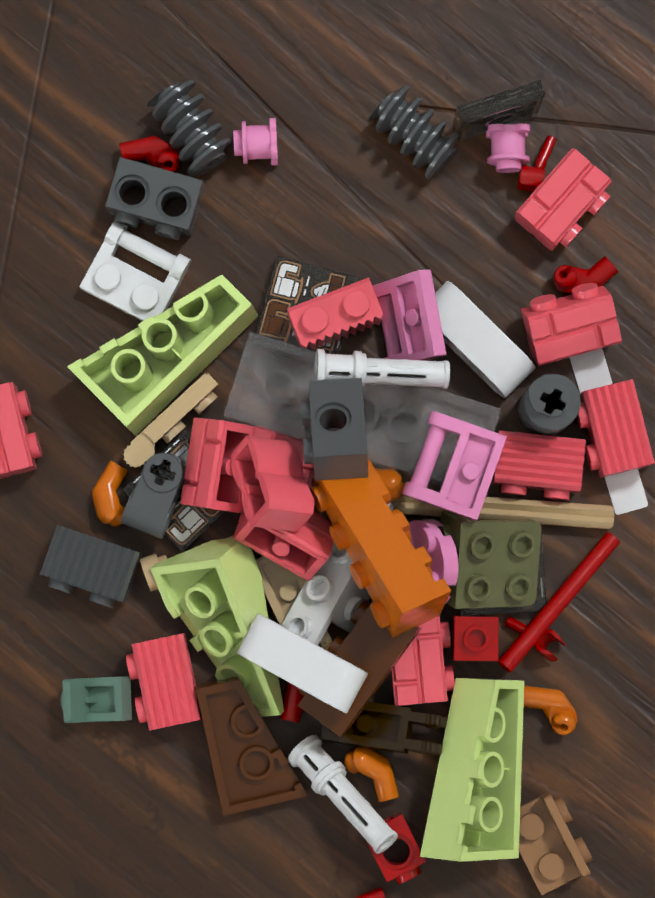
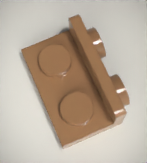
[519,792,593,896]

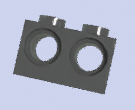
[105,157,205,240]

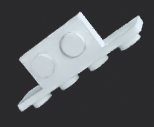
[281,503,394,645]

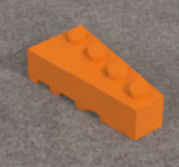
[310,458,451,638]

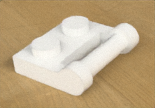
[79,221,192,321]

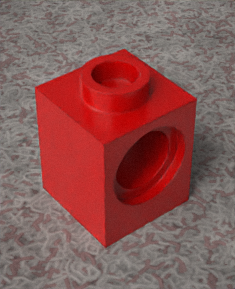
[451,616,499,661]
[366,811,426,884]

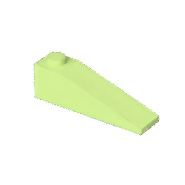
[150,537,284,717]

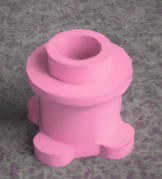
[233,118,278,165]
[486,123,530,173]

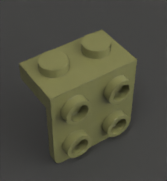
[438,511,541,609]

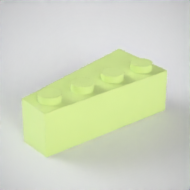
[67,275,258,436]
[420,678,524,862]

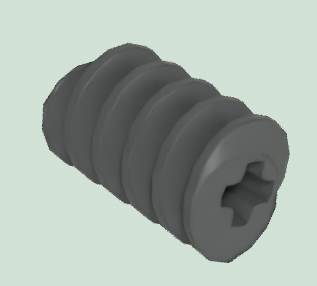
[146,80,231,178]
[367,85,459,180]
[518,374,581,436]

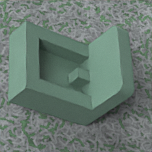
[60,676,132,723]

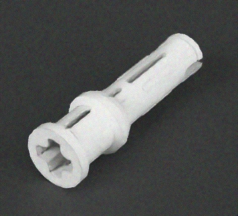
[314,349,450,389]
[288,735,398,854]

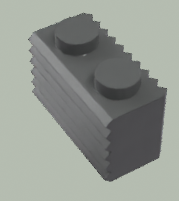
[40,525,142,608]

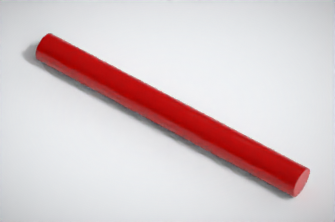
[498,532,620,673]

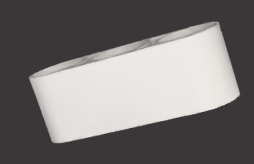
[435,281,536,399]
[236,613,368,713]

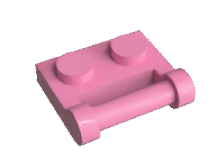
[373,269,447,361]
[401,411,507,521]

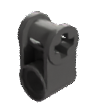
[121,453,186,539]

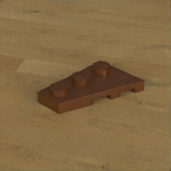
[195,676,308,816]

